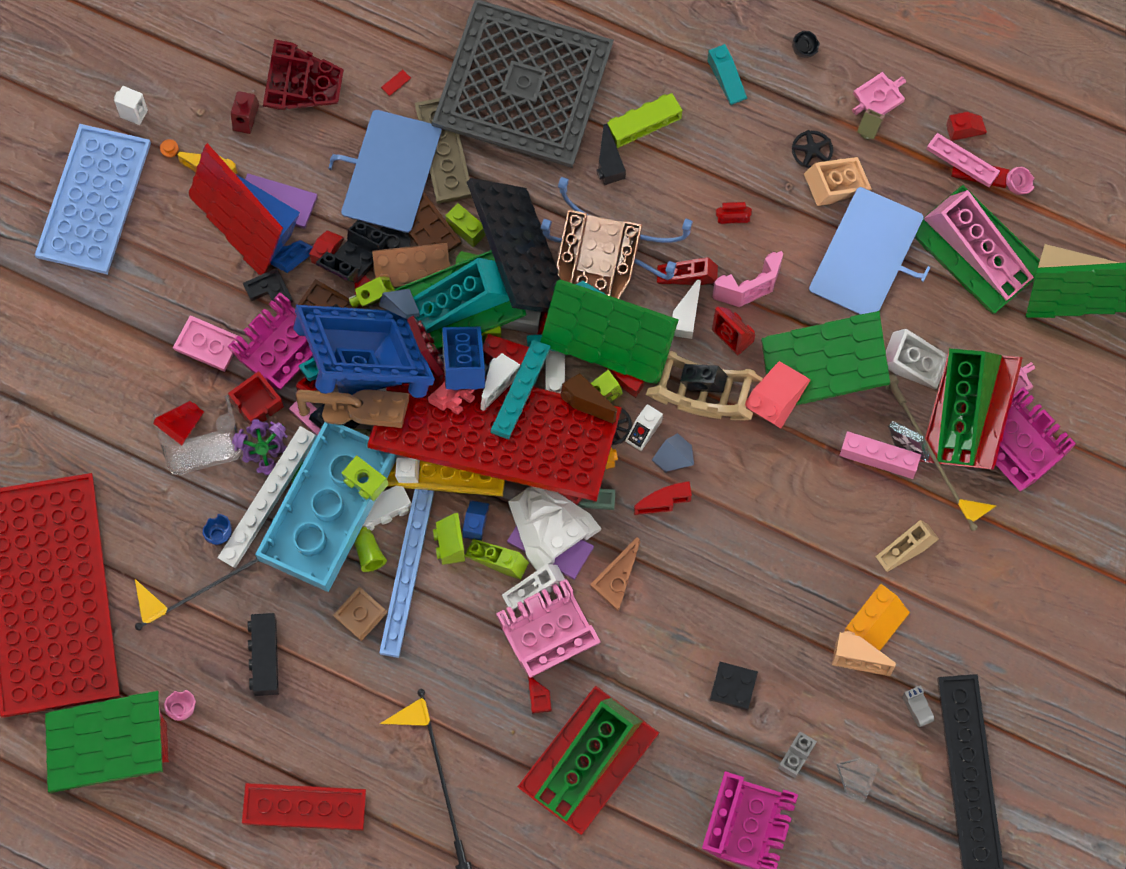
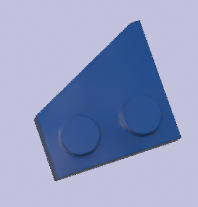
[270,240,313,273]

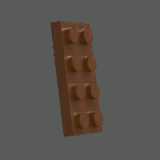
[409,191,462,252]
[295,279,366,309]

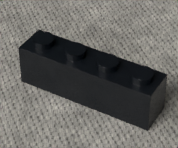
[248,613,279,696]

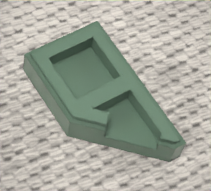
[579,489,615,510]

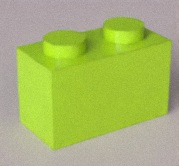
[445,203,486,248]

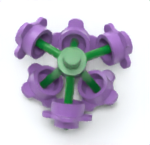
[232,419,288,475]

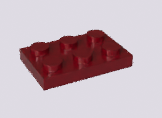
[407,315,444,377]

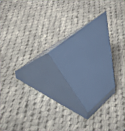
[379,289,420,318]
[652,433,694,473]

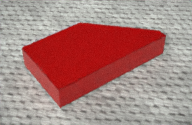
[528,676,552,714]

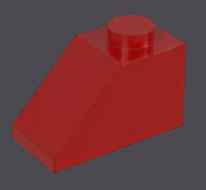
[946,112,987,141]
[309,230,344,264]

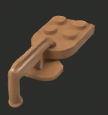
[296,390,409,428]

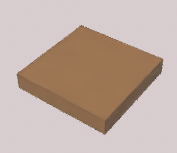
[333,587,388,641]

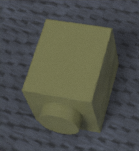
[857,108,885,140]

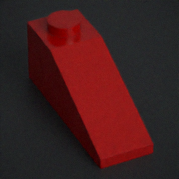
[657,257,718,285]

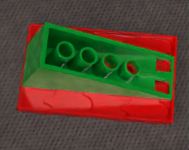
[919,348,1023,470]
[517,686,660,835]

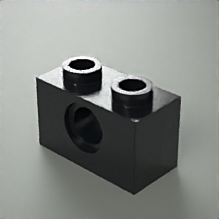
[680,364,728,393]

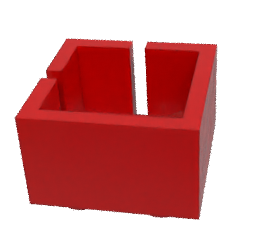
[228,371,284,426]

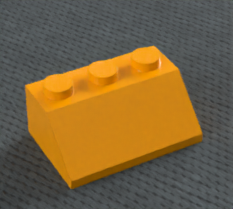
[844,584,910,651]

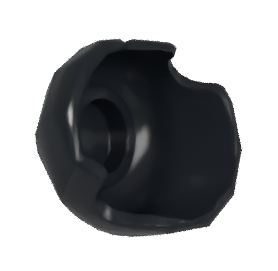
[792,30,820,58]

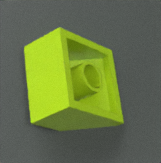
[433,513,465,565]

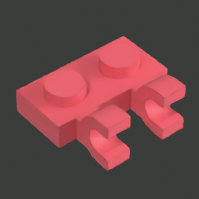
[428,382,475,414]

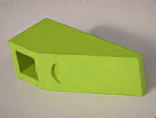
[465,539,529,579]

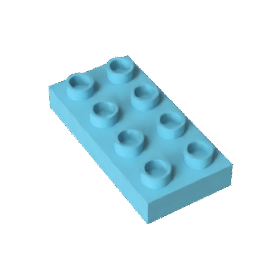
[255,422,397,592]

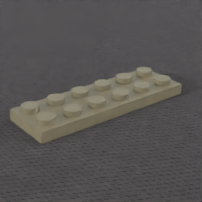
[415,98,472,204]

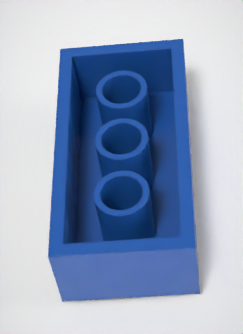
[442,326,485,390]

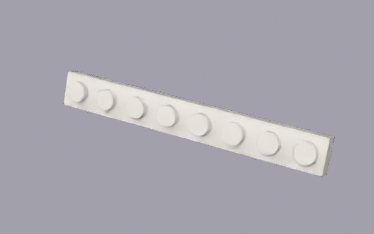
[218,426,317,569]

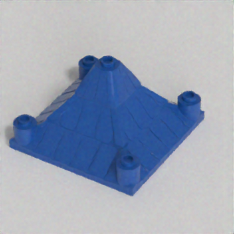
[293,305,434,398]

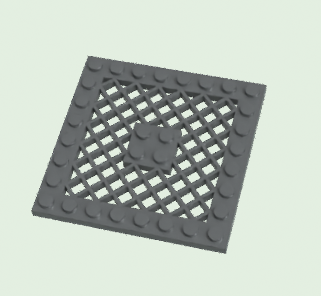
[432,0,614,168]

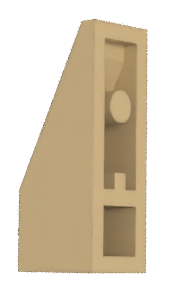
[875,520,939,572]

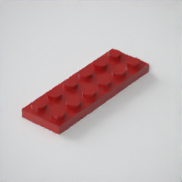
[242,783,366,831]

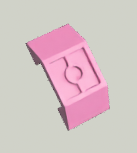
[712,251,783,307]

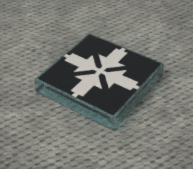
[888,421,930,461]

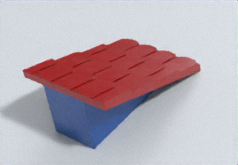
[189,143,300,275]

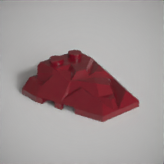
[263,39,344,110]

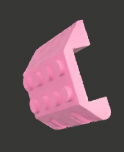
[496,579,601,678]

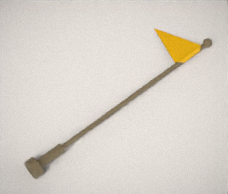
[885,374,996,531]

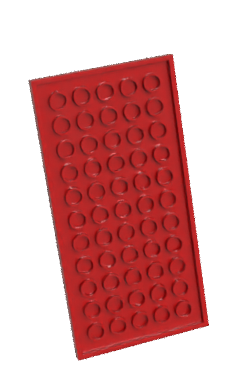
[368,364,622,501]
[0,473,121,718]

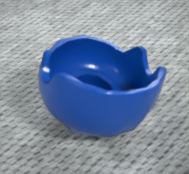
[202,514,232,545]

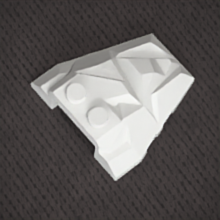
[508,486,601,571]

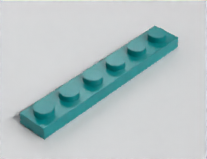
[491,340,551,439]

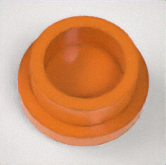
[160,139,179,158]

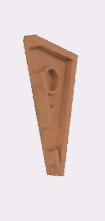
[590,537,640,612]

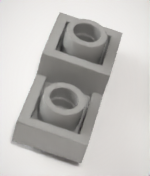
[778,732,817,778]

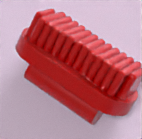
[716,202,752,224]

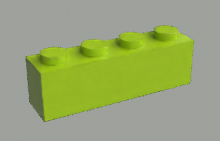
[607,93,683,148]

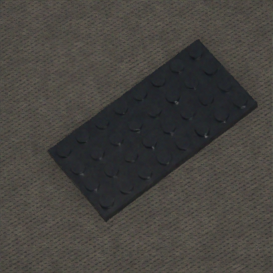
[467,178,561,313]

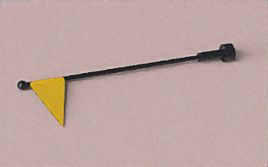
[135,558,259,631]
[380,689,473,869]

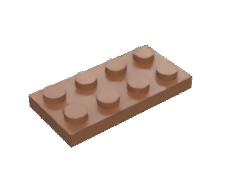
[372,243,450,287]

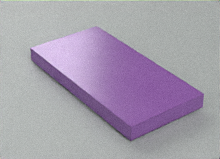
[245,173,318,229]
[507,526,594,580]

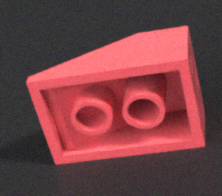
[745,361,811,429]

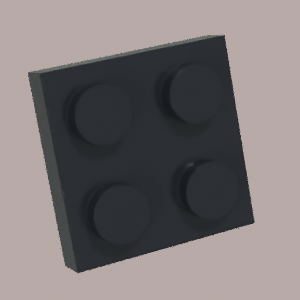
[710,662,758,711]

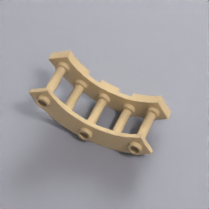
[646,351,762,420]

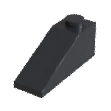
[596,124,626,185]

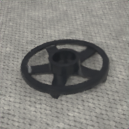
[792,130,833,168]

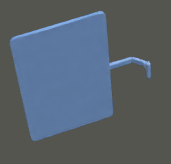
[328,110,442,233]

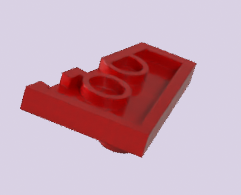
[153,401,204,446]

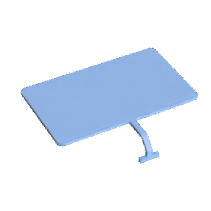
[809,187,930,314]

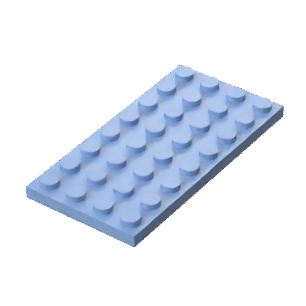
[35,124,151,275]

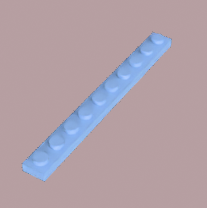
[379,489,435,658]

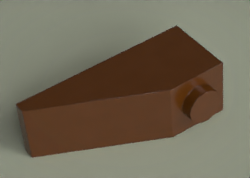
[561,373,617,423]

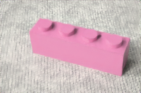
[839,431,921,479]

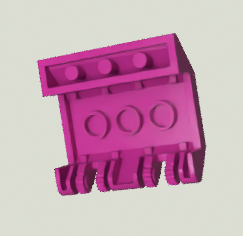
[228,293,313,390]
[996,387,1076,492]
[702,771,798,869]

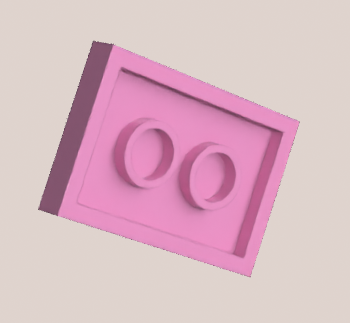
[173,315,238,372]

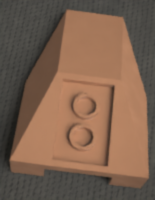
[557,210,642,299]

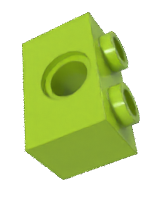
[341,455,389,502]

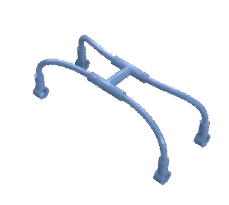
[541,177,693,280]

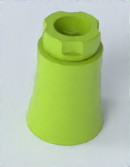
[354,527,387,572]

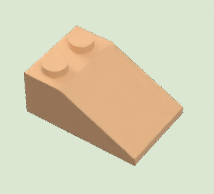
[804,157,871,206]
[832,631,896,676]

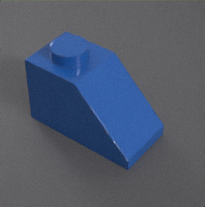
[462,500,490,541]

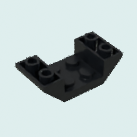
[316,220,389,283]

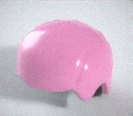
[1006,167,1034,195]
[164,690,196,721]

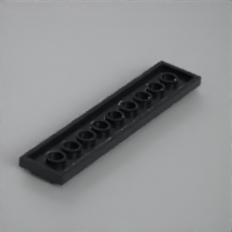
[937,674,1004,869]

